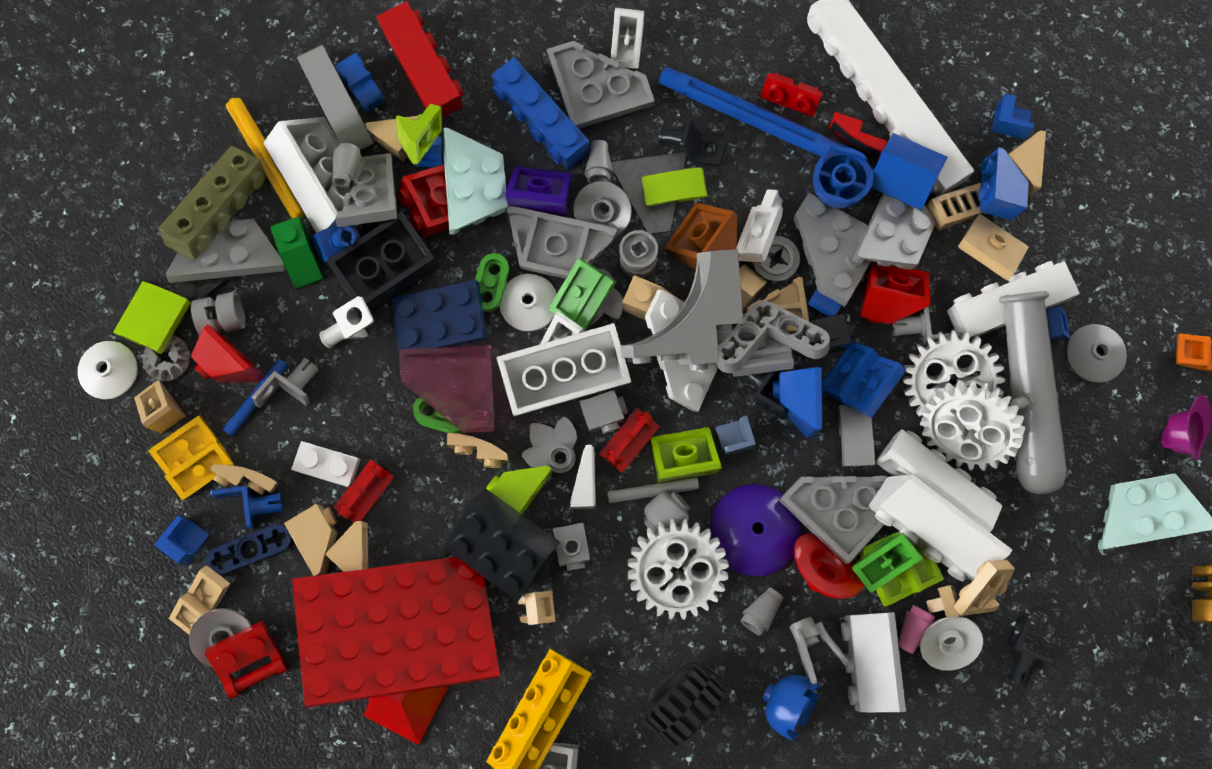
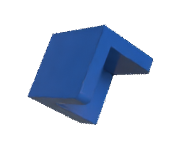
[991,94,1034,139]
[154,515,210,565]

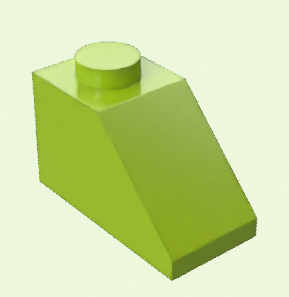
[486,465,553,514]

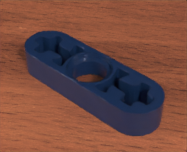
[205,524,294,575]

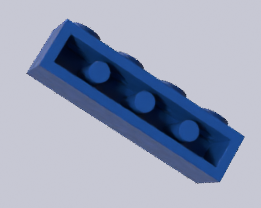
[492,57,590,171]

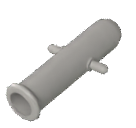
[999,291,1067,494]

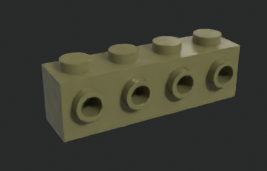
[158,145,266,261]

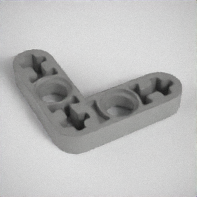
[716,301,830,373]

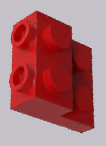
[397,165,449,238]

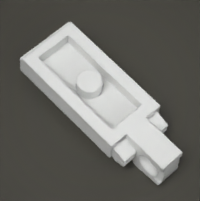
[736,190,783,262]

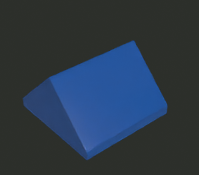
[871,133,948,211]

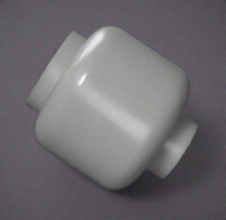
[644,491,690,533]

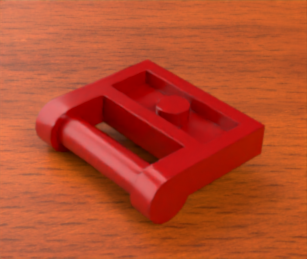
[204,620,289,699]

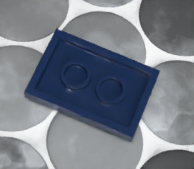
[392,280,487,357]

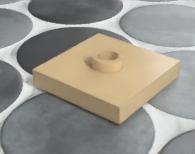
[958,214,1029,281]

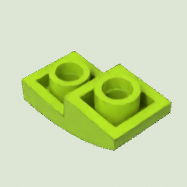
[642,167,708,207]

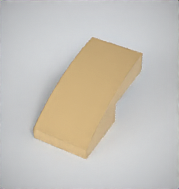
[169,566,230,634]

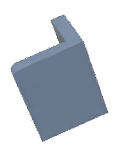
[715,416,756,457]

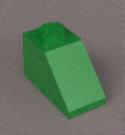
[270,217,324,289]

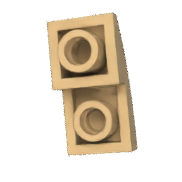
[447,433,510,468]
[210,465,279,495]

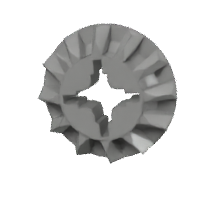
[753,236,800,283]
[141,335,190,381]

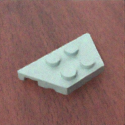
[442,128,508,235]
[1098,473,1212,550]

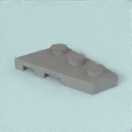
[335,153,397,227]

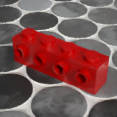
[376,1,464,118]

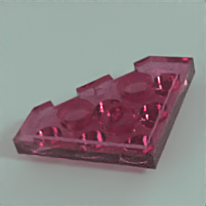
[400,346,494,433]

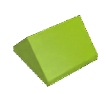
[651,427,721,483]

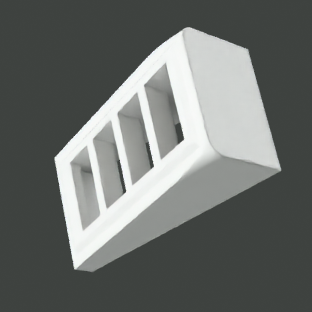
[570,445,596,509]

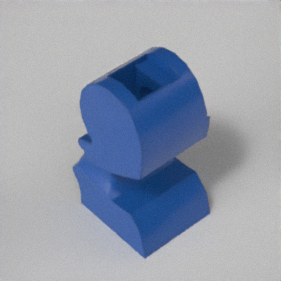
[334,53,386,113]

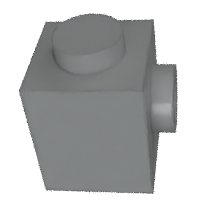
[580,390,628,434]
[553,523,591,571]

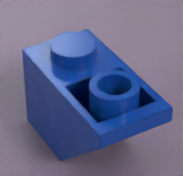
[978,147,1029,220]

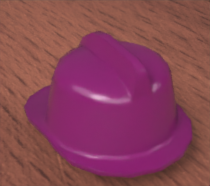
[1161,395,1211,461]

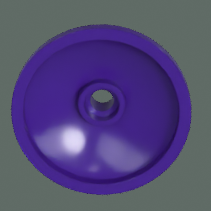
[709,484,801,576]

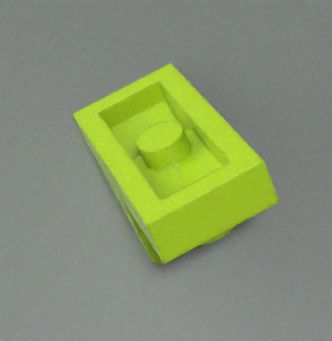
[396,104,442,165]

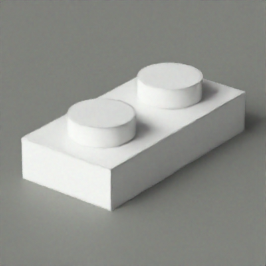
[291,441,361,487]

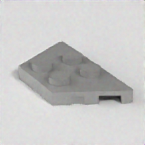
[852,194,937,270]
[507,205,618,279]
[166,219,285,283]

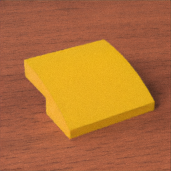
[148,414,234,501]

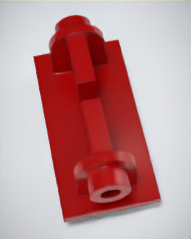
[760,72,823,117]
[599,408,660,473]
[333,459,395,523]

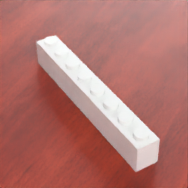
[807,0,974,197]

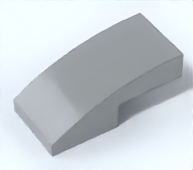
[838,405,875,466]

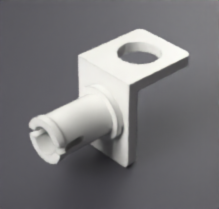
[319,296,374,348]

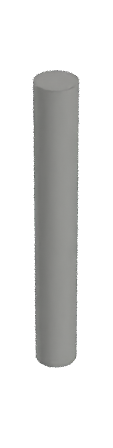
[607,477,699,504]

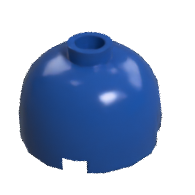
[813,147,874,209]
[763,675,821,742]

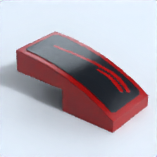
[829,112,887,162]

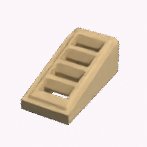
[926,183,984,231]

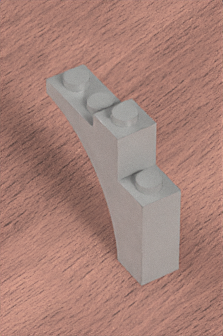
[620,249,743,370]

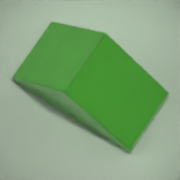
[852,532,922,593]

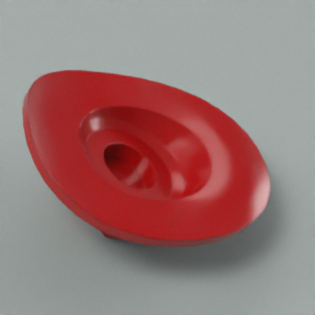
[794,534,864,599]

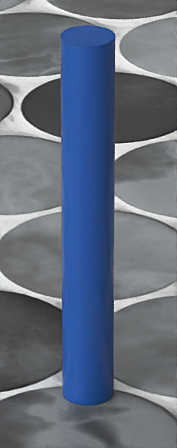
[223,359,288,437]

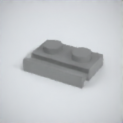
[727,326,794,377]

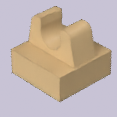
[926,585,961,617]
[518,591,556,625]

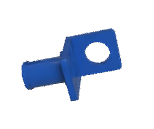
[309,224,361,263]
[210,486,283,530]

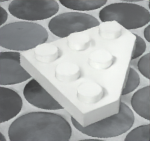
[645,289,732,411]

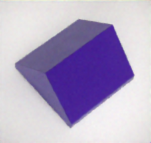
[506,166,572,217]

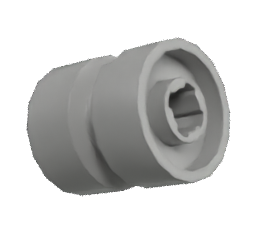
[620,230,658,278]
[191,292,245,336]

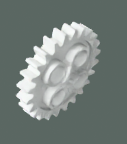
[902,330,1005,416]
[920,380,1025,471]
[628,519,729,620]

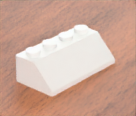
[264,117,359,233]
[496,323,631,417]
[875,429,1002,532]
[868,474,1012,581]

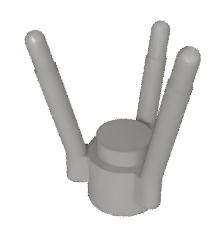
[789,617,849,693]

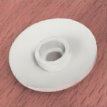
[500,274,557,331]
[78,341,138,399]
[920,616,983,670]

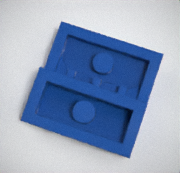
[822,341,906,418]

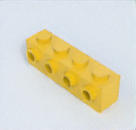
[486,649,592,769]

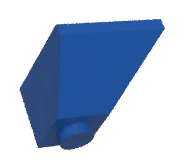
[771,367,822,438]

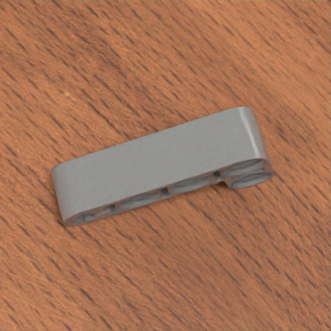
[297,45,374,150]

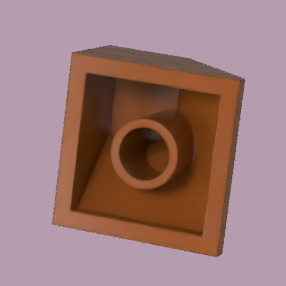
[664,202,737,271]

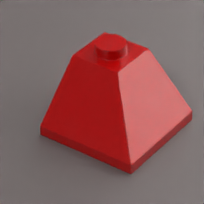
[861,261,931,324]
[191,324,265,383]
[364,686,448,745]

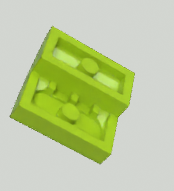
[113,281,191,354]
[858,531,944,607]

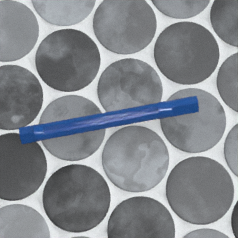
[658,67,862,157]

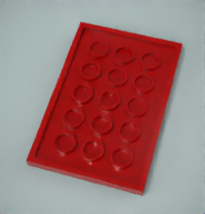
[292,557,500,709]

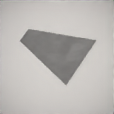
[611,152,686,234]

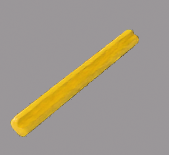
[226,98,306,219]

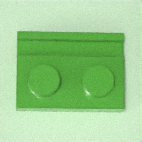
[549,258,617,332]

